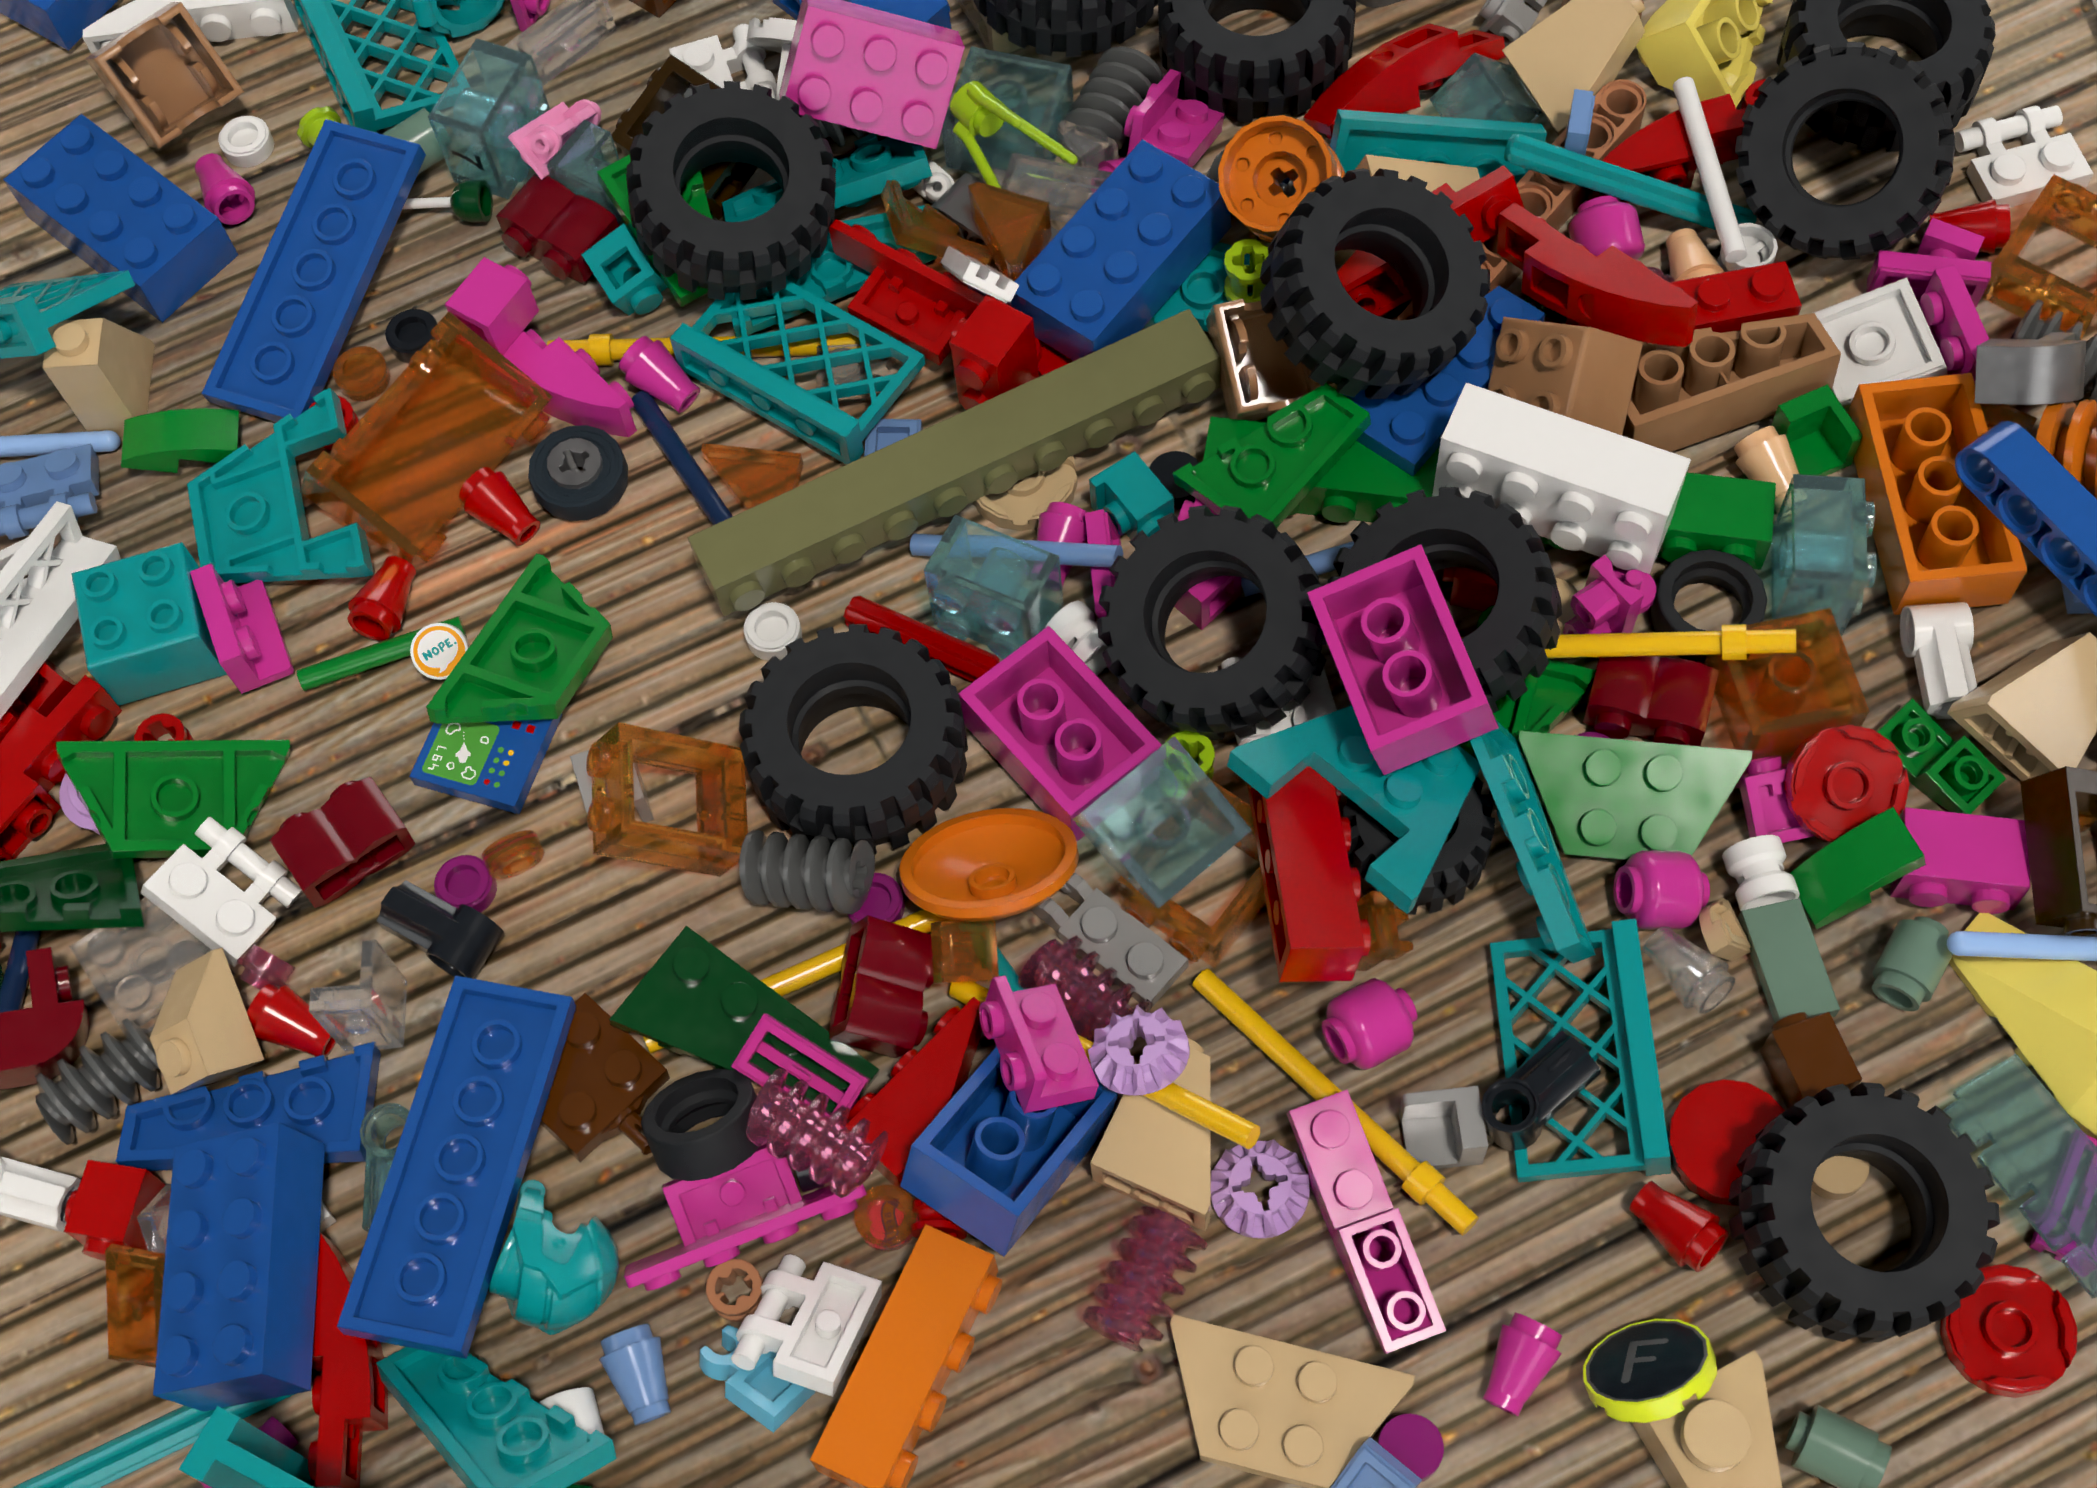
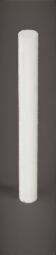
[1673,77,1747,263]

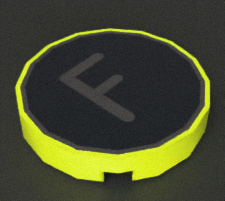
[1583,1319,1717,1423]

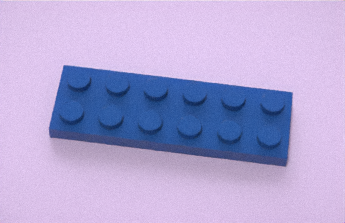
[201,119,426,422]
[337,976,576,1359]

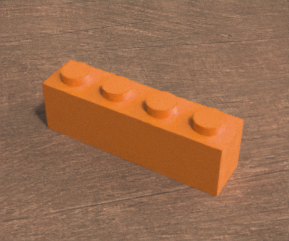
[810,1224,1002,1488]

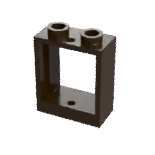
[609,54,758,220]
[2020,766,2097,936]

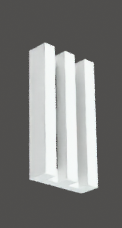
[940,246,1019,304]

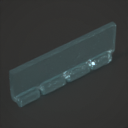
[1943,1054,2097,1299]

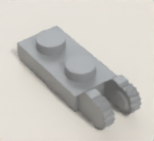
[1031,873,1188,1010]

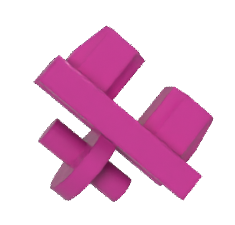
[1563,555,1656,634]

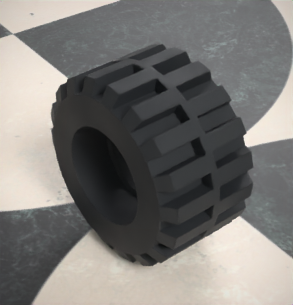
[1343,776,1495,915]

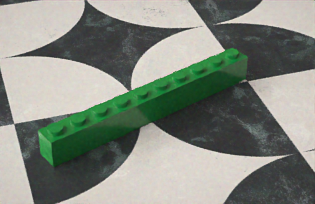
[1203,416,1776,570]

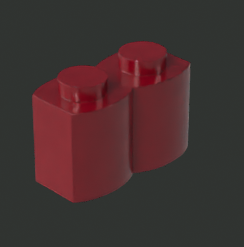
[496,173,619,283]
[1583,656,1719,746]
[269,777,415,908]
[829,915,939,1058]

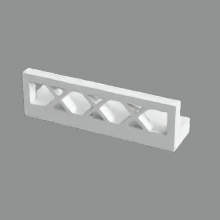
[0,501,121,719]

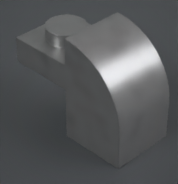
[1975,332,2086,405]

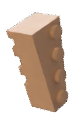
[1622,313,1841,452]

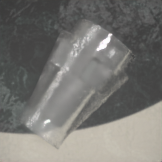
[1642,927,1735,1014]

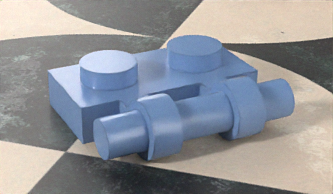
[0,443,99,540]

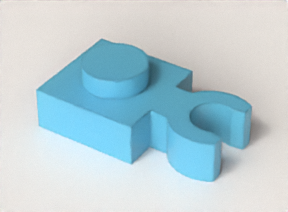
[699,1325,816,1433]

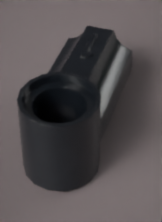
[376,880,504,979]
[1482,1030,1601,1151]

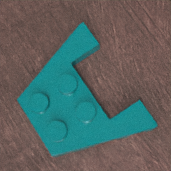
[187,388,374,583]
[1227,705,1481,914]

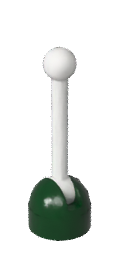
[403,180,493,222]

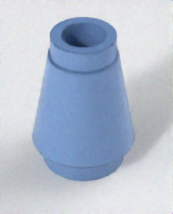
[599,1324,671,1426]

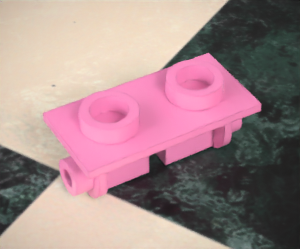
[508,99,601,180]

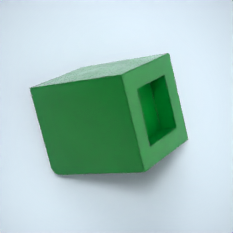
[1771,384,1862,485]

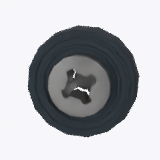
[528,425,628,521]

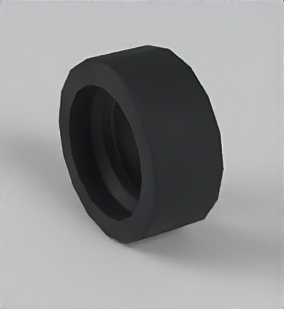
[1650,549,1768,665]
[641,1068,768,1181]

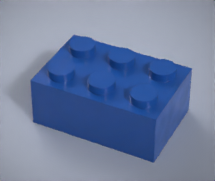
[900,1046,1119,1257]

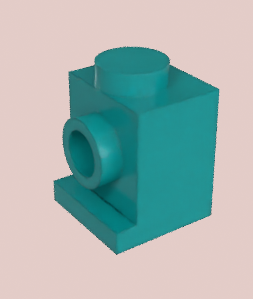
[581,223,668,316]
[1089,451,1174,540]

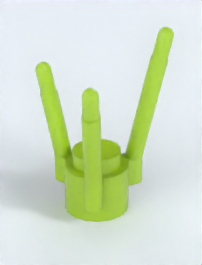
[950,81,1078,200]

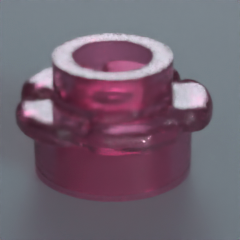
[237,944,295,990]

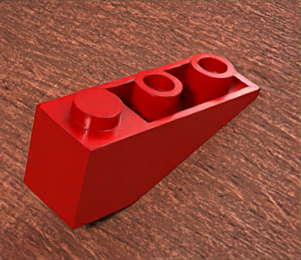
[844,997,982,1194]

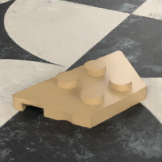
[1170,1314,1415,1488]

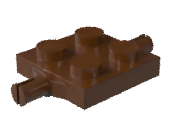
[540,993,670,1162]

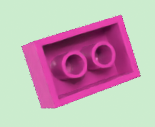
[779,0,965,149]
[1307,544,1499,775]
[958,626,1163,841]

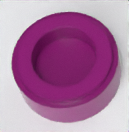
[434,855,497,912]
[847,873,905,925]
[1377,1414,1444,1482]

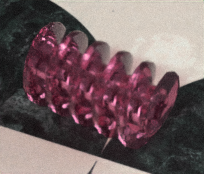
[1018,935,1153,1043]
[746,1067,888,1198]
[1082,1206,1208,1352]

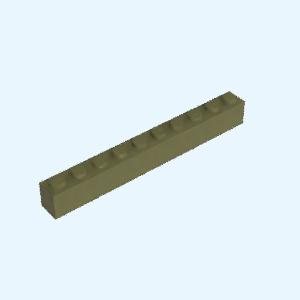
[687,309,1221,616]

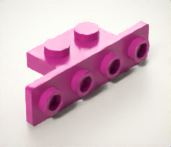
[624,1139,867,1291]

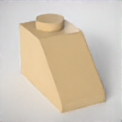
[150,948,265,1095]

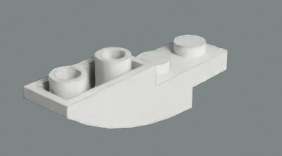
[82,0,298,54]

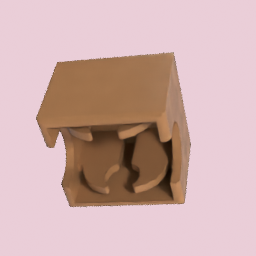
[85,2,244,149]
[1206,298,1337,421]
[1487,317,1643,435]

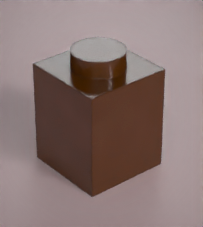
[1760,1012,1862,1109]

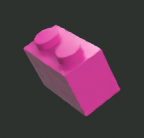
[1890,807,2030,914]

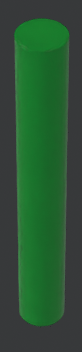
[296,616,467,691]

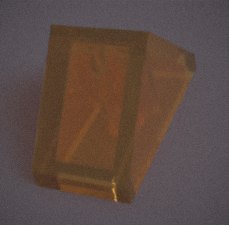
[968,182,1052,281]
[105,1244,165,1368]

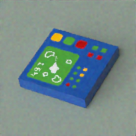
[409,713,562,814]

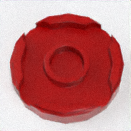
[1784,725,1910,842]
[1667,1079,1785,1206]
[1940,1264,2077,1398]

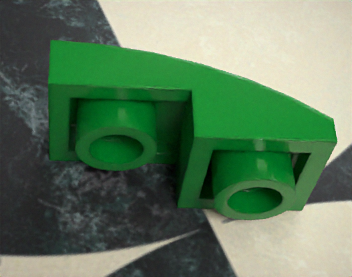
[121,408,239,473]
[1875,698,2006,814]
[1790,807,1926,930]

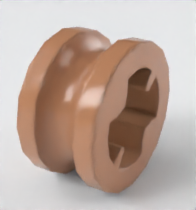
[706,1259,764,1322]

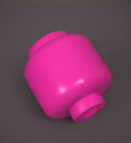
[1568,195,1645,260]
[1613,851,1710,929]
[1322,978,1417,1070]

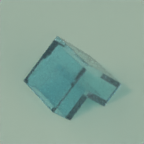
[1430,52,1542,123]
[547,120,623,224]

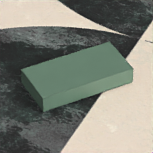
[1738,898,1840,1023]

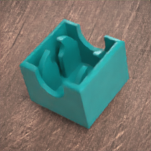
[71,542,227,706]

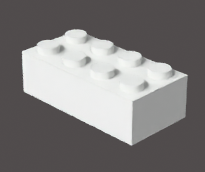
[1432,383,1691,574]

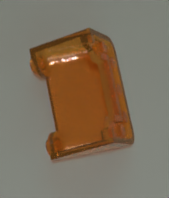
[300,311,553,564]

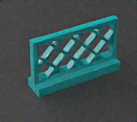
[293,0,474,133]
[0,270,135,359]
[670,279,926,465]
[1490,919,1671,1183]
[178,1406,315,1488]

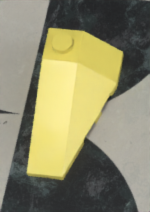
[1636,0,1773,107]
[1949,913,2097,1139]

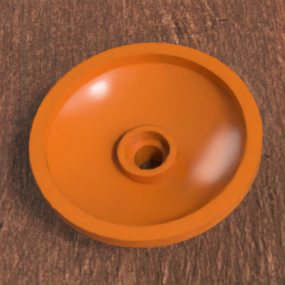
[899,808,1079,922]

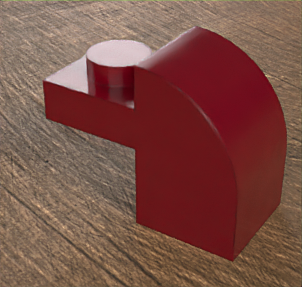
[0,947,90,1090]

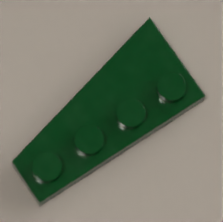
[0,844,144,932]
[609,926,880,1115]

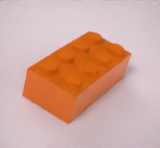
[1847,373,2027,615]

